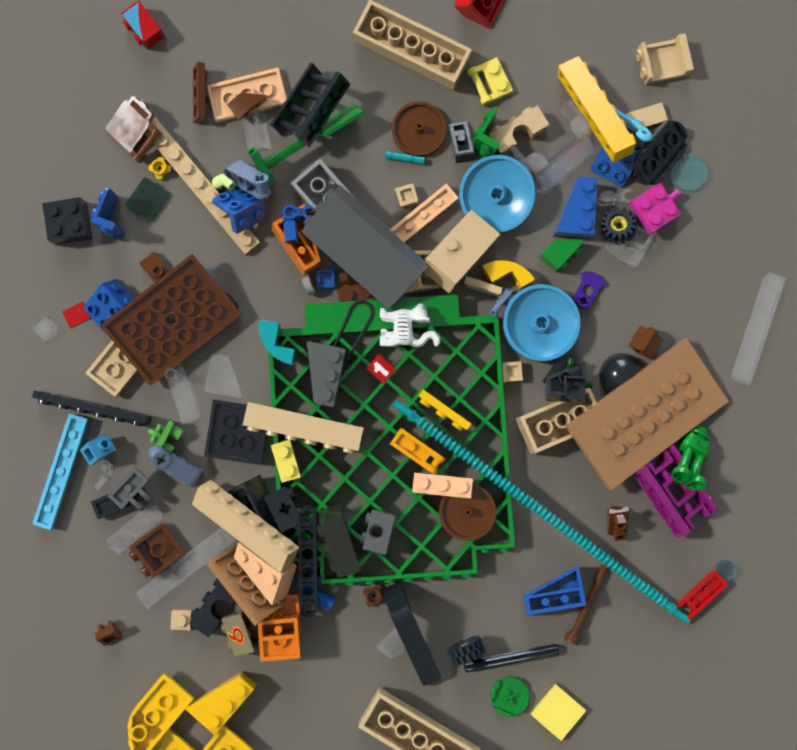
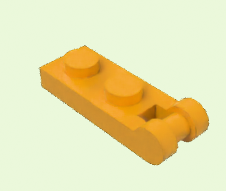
[390,428,446,475]

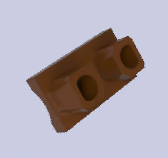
[607,506,629,541]

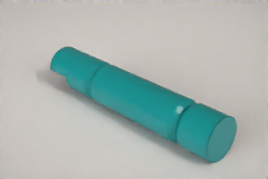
[385,151,425,165]

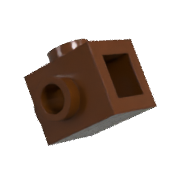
[629,326,663,360]

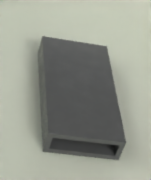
[301,185,429,309]

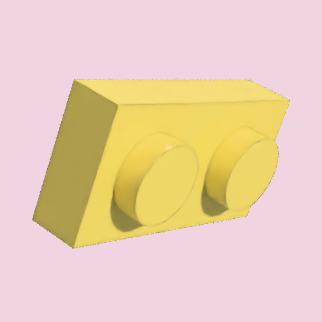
[271,440,301,483]

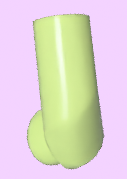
[212,174,236,190]

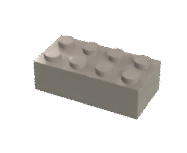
[291,159,354,213]

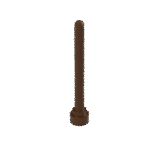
[564,564,608,646]

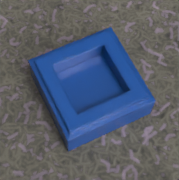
[316,269,336,289]

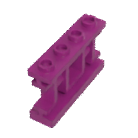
[633,445,718,537]

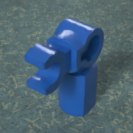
[281,205,312,244]
[303,569,336,610]

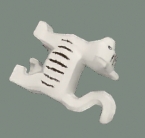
[380,304,440,347]

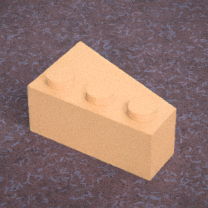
[234,542,297,605]

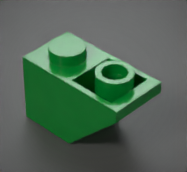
[539,239,584,272]

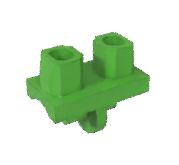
[148,420,183,452]

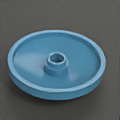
[459,155,536,232]
[503,284,580,361]

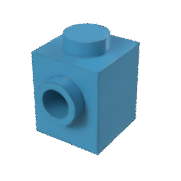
[80,434,116,466]

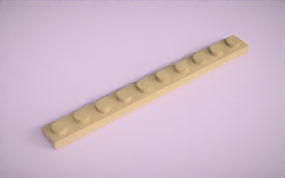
[140,99,261,255]

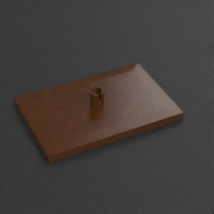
[100,253,241,386]

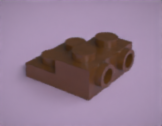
[128,523,186,579]

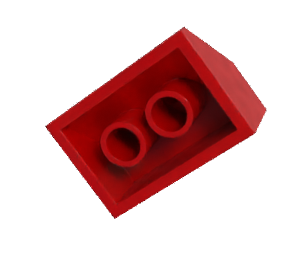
[454,0,504,28]

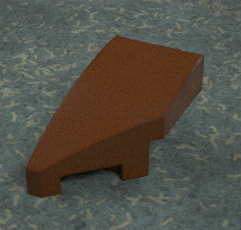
[227,92,269,120]

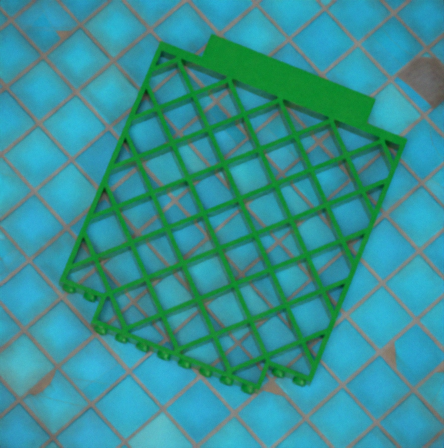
[269,294,515,587]

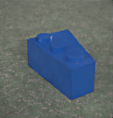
[553,177,598,239]
[522,566,587,615]

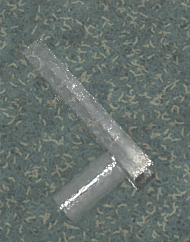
[165,363,201,424]
[106,502,164,555]

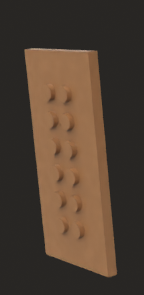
[565,338,729,490]

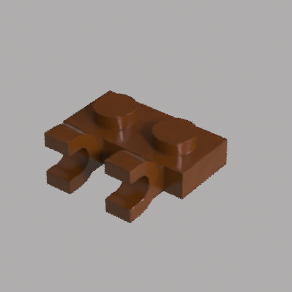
[336,272,377,302]

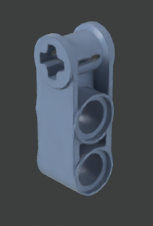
[223,160,271,199]
[148,446,204,488]

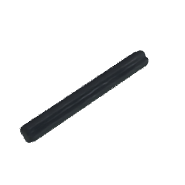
[464,644,559,673]

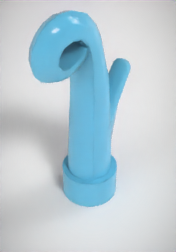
[610,103,653,142]

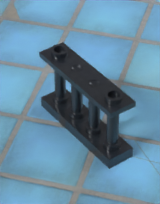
[270,62,351,148]

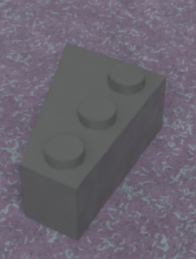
[307,341,347,408]

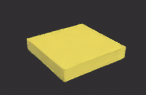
[530,683,586,741]

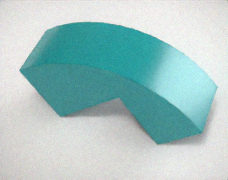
[259,320,296,366]

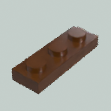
[193,62,208,124]

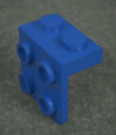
[590,143,641,187]
[212,186,267,234]
[91,187,125,239]
[84,279,134,334]

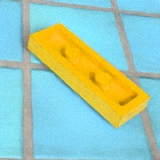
[418,390,471,431]

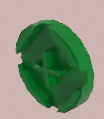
[490,676,530,717]

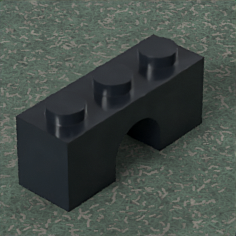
[190,578,235,638]

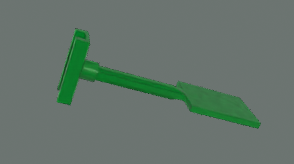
[247,104,365,187]

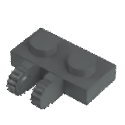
[108,467,153,511]

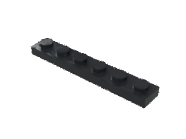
[32,390,151,427]

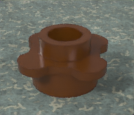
[363,584,385,607]

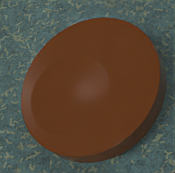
[392,102,446,157]
[439,484,496,541]

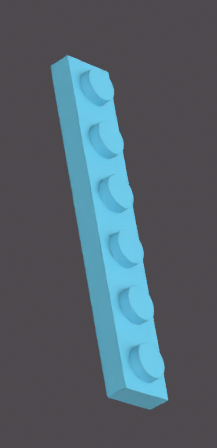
[32,413,90,530]

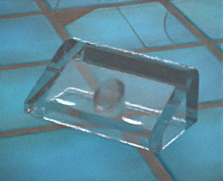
[242,111,271,152]

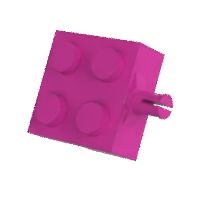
[628,183,682,234]

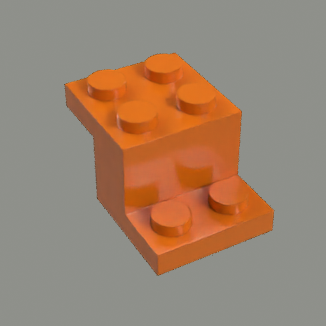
[258,593,302,662]

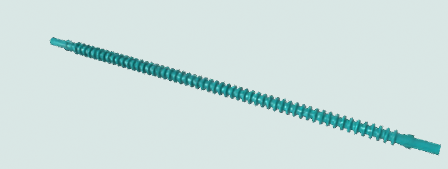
[392,399,691,624]

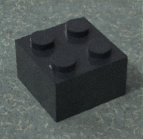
[42,197,93,245]

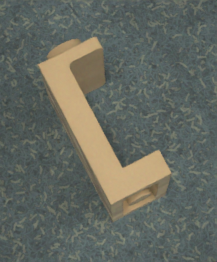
[636,33,694,85]

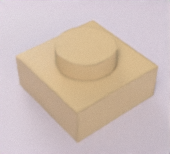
[395,183,419,208]
[502,361,523,382]
[171,609,193,630]

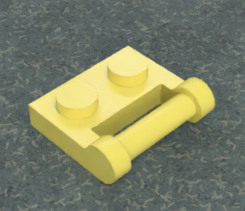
[466,57,513,105]

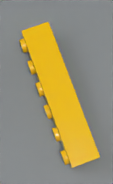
[558,56,636,163]

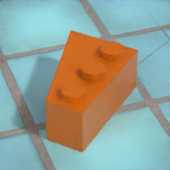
[272,204,320,277]

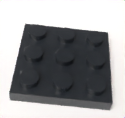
[204,399,267,465]

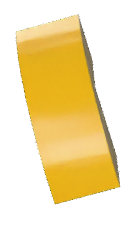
[481,260,535,290]

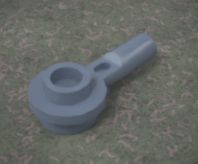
[490,288,514,316]

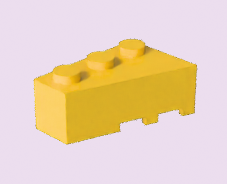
[185,671,257,735]

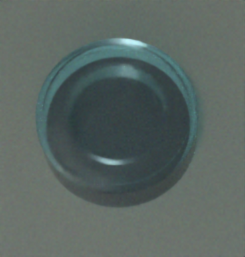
[716,560,737,580]

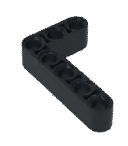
[382,582,442,686]

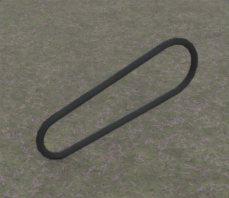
[334,300,374,366]

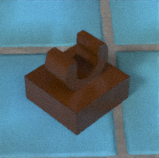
[95,620,123,646]

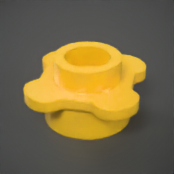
[148,157,171,180]

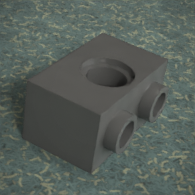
[360,509,395,555]

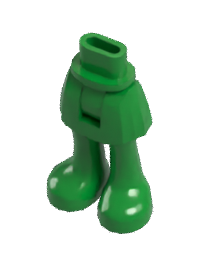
[672,424,709,491]

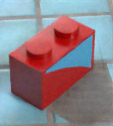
[120,0,165,50]

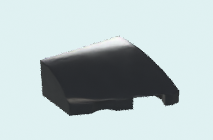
[545,362,586,403]

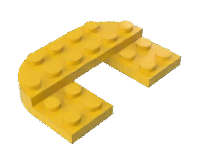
[127,673,254,750]

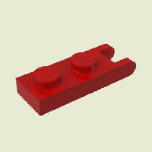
[676,569,728,620]

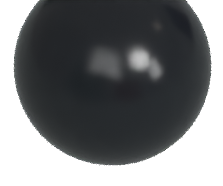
[599,353,644,394]

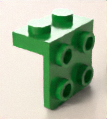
[472,107,500,158]

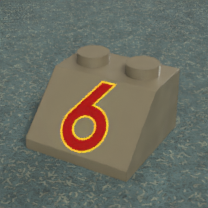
[220,609,259,656]

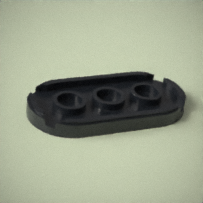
[633,121,687,185]

